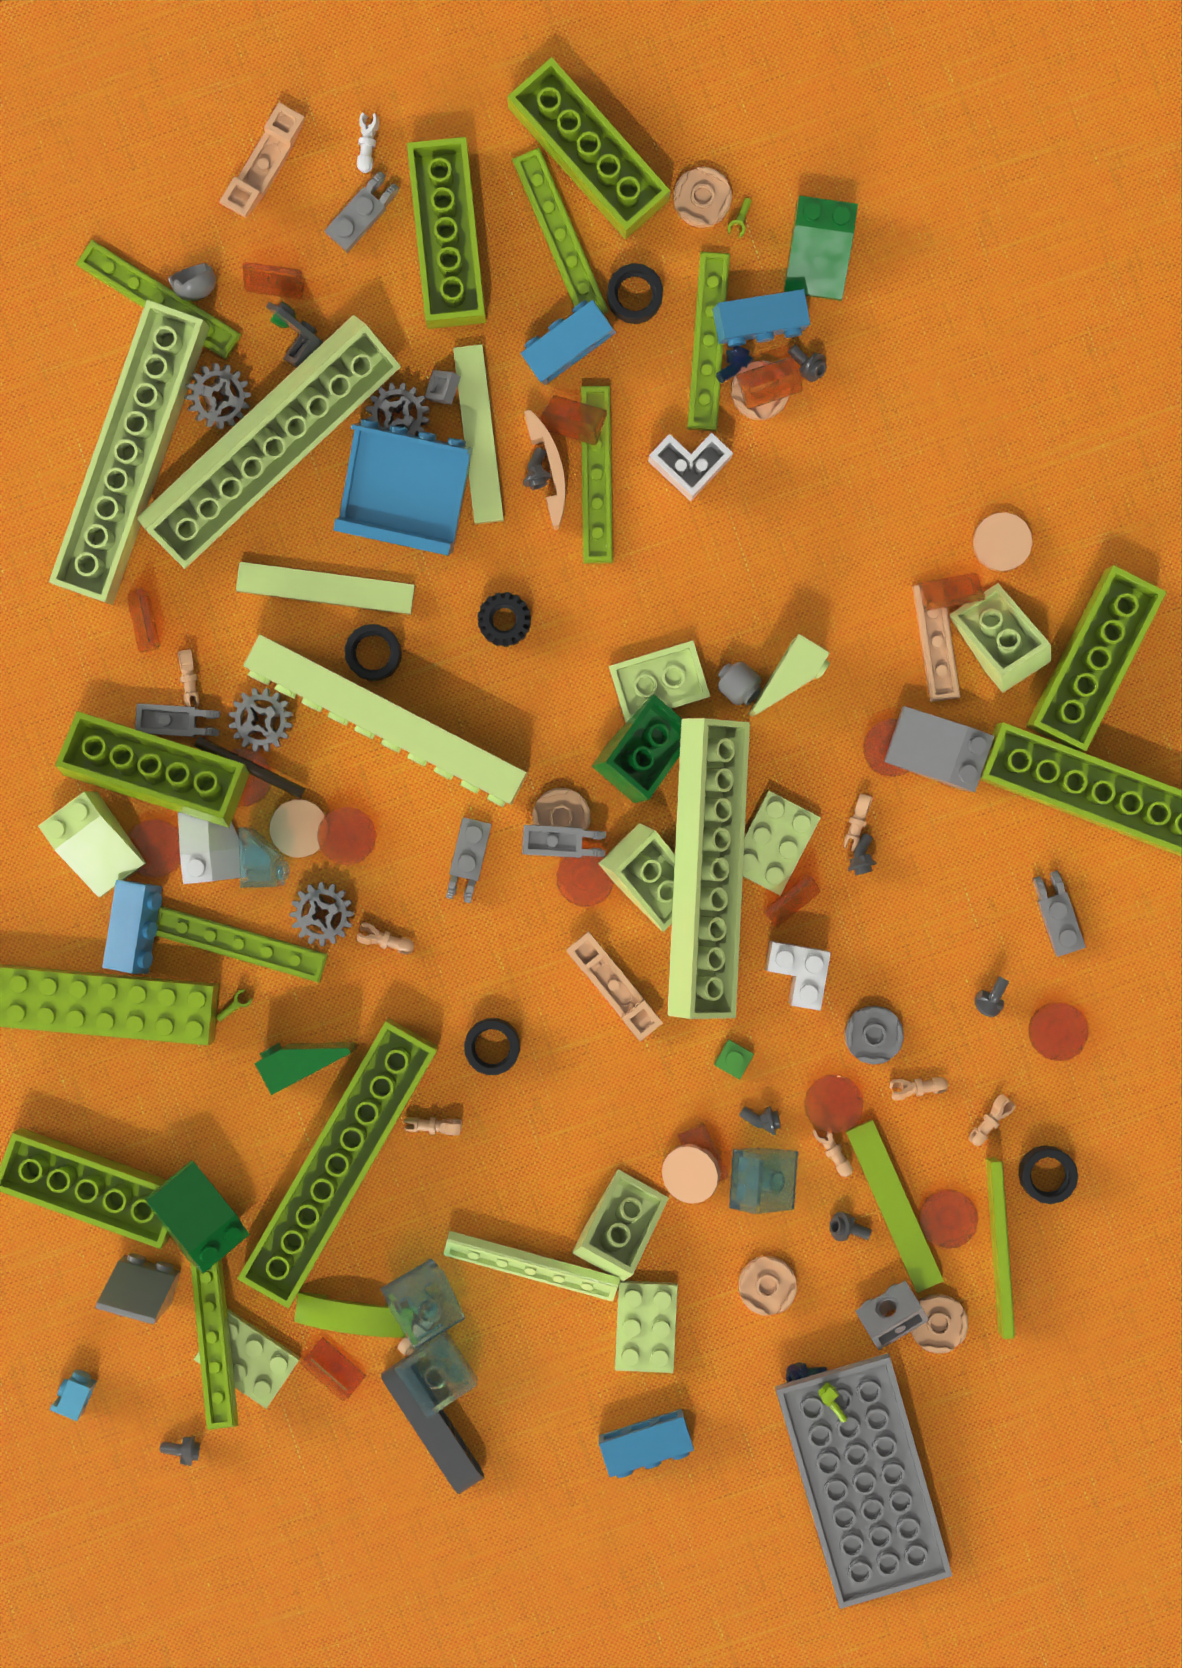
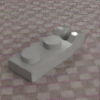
[324,171,400,253]
[135,704,220,737]
[446,817,492,903]
[522,825,606,858]
[1033,870,1086,957]

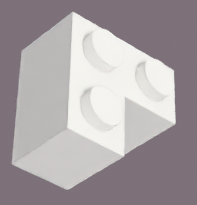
[648,433,733,502]
[764,940,831,1011]

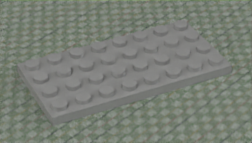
[775,1353,953,1609]

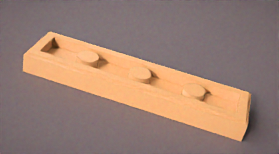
[913,581,960,702]

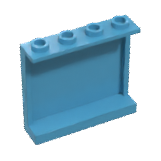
[333,419,473,556]

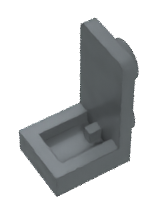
[266,302,323,368]

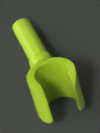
[728,198,752,238]
[216,989,252,1022]
[818,1382,848,1423]

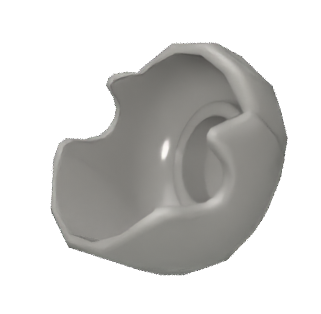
[168,263,216,301]

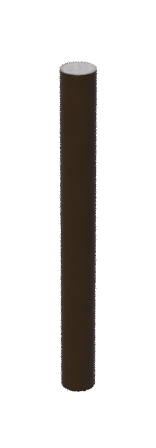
[194,736,306,799]

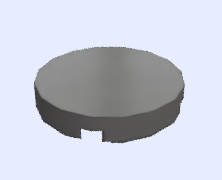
[844,1005,904,1065]

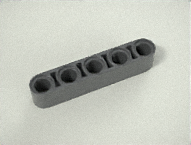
[381,1357,485,1494]

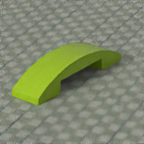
[294,1292,415,1338]

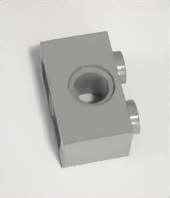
[855,1281,929,1350]

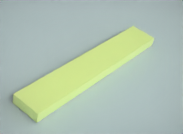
[453,344,504,524]
[236,562,415,615]
[443,1231,620,1301]

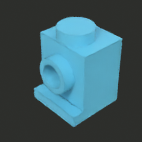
[50,1370,97,1421]

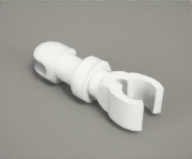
[357,112,380,173]

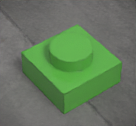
[714,1039,754,1080]

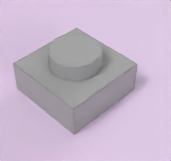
[424,370,461,404]

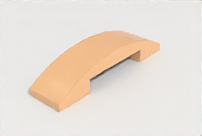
[219,103,305,218]
[524,410,565,530]
[566,931,663,1041]

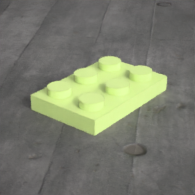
[609,641,710,722]
[743,791,821,896]
[615,1280,678,1373]
[193,1309,301,1409]

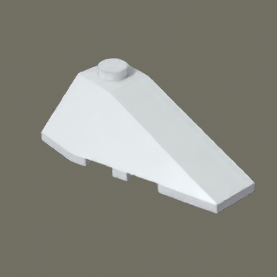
[178,812,248,884]

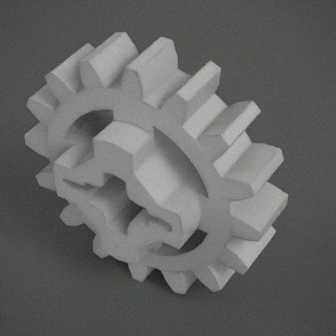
[185,363,251,429]
[366,383,430,435]
[229,688,294,752]
[290,882,355,946]

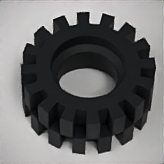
[478,592,531,647]

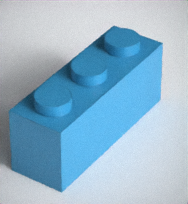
[712,289,810,347]
[521,300,616,385]
[102,880,162,974]
[599,1409,694,1478]

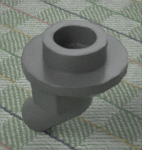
[787,344,827,382]
[523,448,551,490]
[848,834,877,875]
[974,976,1010,1017]
[739,1106,781,1135]
[829,1212,872,1241]
[160,1436,200,1466]

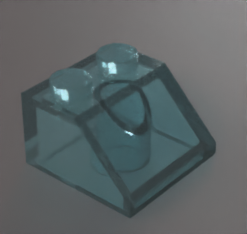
[239,827,289,888]
[729,1148,798,1214]
[380,1259,466,1349]
[395,1329,478,1419]

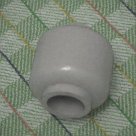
[718,662,762,705]

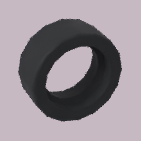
[607,263,663,324]
[344,624,402,681]
[464,1018,520,1075]
[1018,1145,1078,1204]

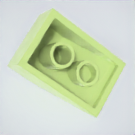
[950,583,1051,693]
[748,634,830,717]
[38,791,147,898]
[598,823,675,932]
[572,1169,669,1281]

